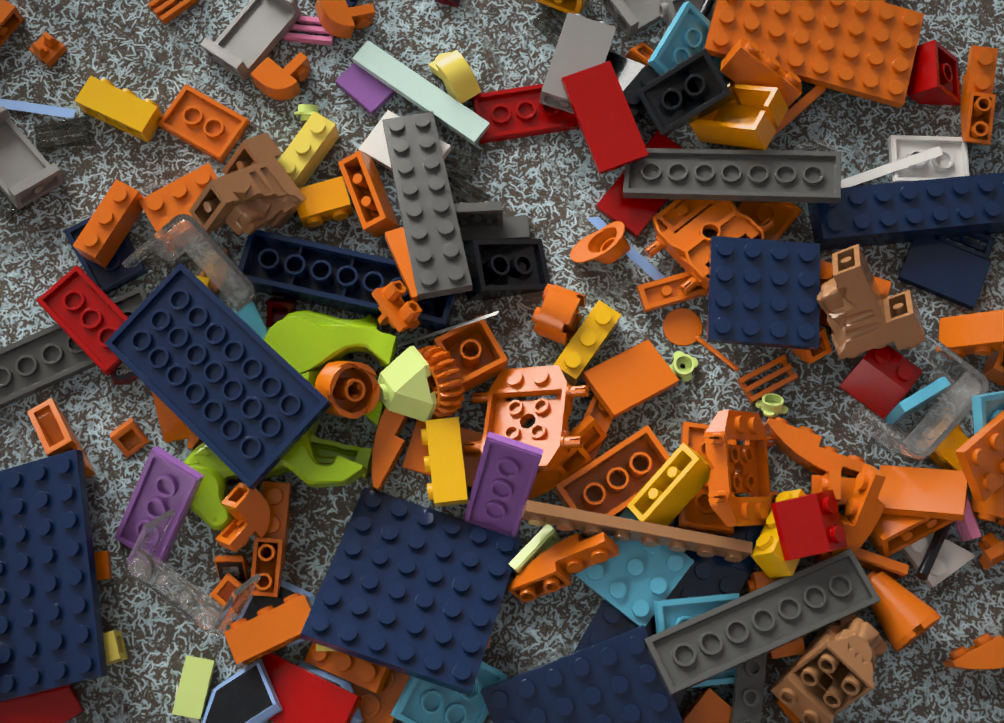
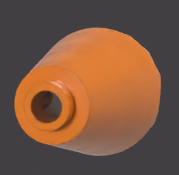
[867,570,941,652]

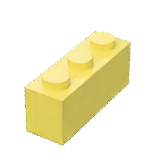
[278,111,339,188]

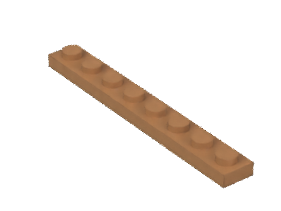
[521,500,753,562]

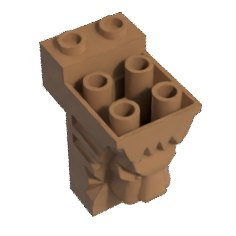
[189,132,306,235]
[817,244,926,360]
[770,614,888,723]

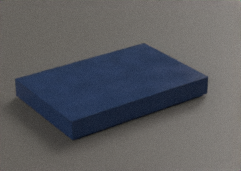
[64,216,148,295]
[897,238,991,310]

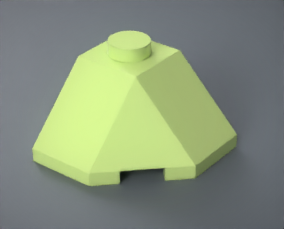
[377,345,437,422]

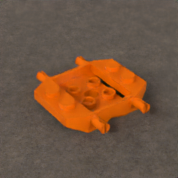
[644,199,774,295]
[464,365,589,471]
[703,410,779,527]

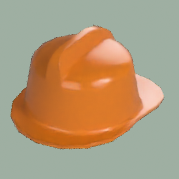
[570,221,630,264]

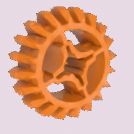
[417,345,465,419]

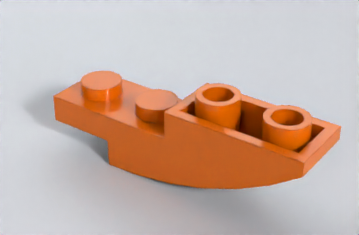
[960,45,998,146]
[528,415,607,500]
[763,417,872,478]
[814,464,886,564]
[249,481,292,597]
[508,532,620,603]
[943,633,1004,670]

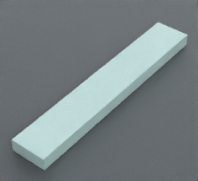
[352,40,490,146]

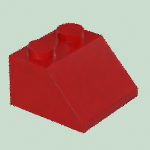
[907,40,961,106]
[839,345,923,419]
[771,489,847,561]

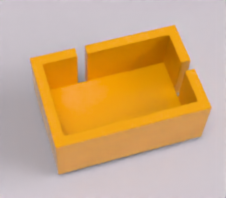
[689,83,788,150]

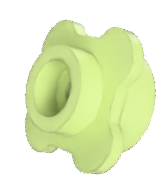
[294,104,322,122]
[669,351,698,382]
[755,393,788,418]

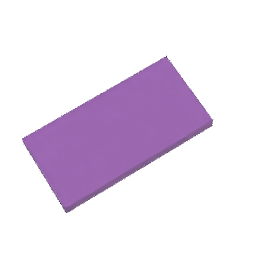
[463,432,544,538]
[114,446,204,568]

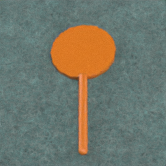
[663,308,739,371]

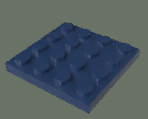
[706,236,820,350]

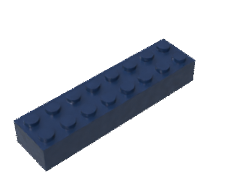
[807,172,1004,251]
[235,230,457,333]

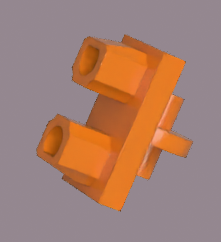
[371,280,422,333]

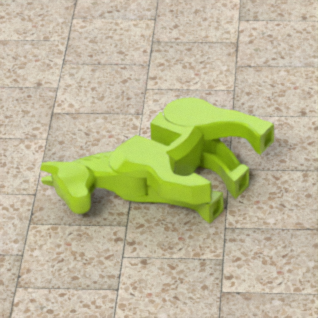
[184,310,398,531]

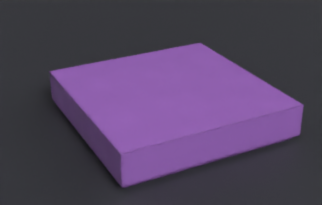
[335,63,397,116]

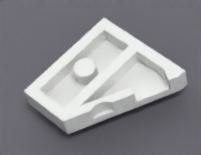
[902,532,975,588]

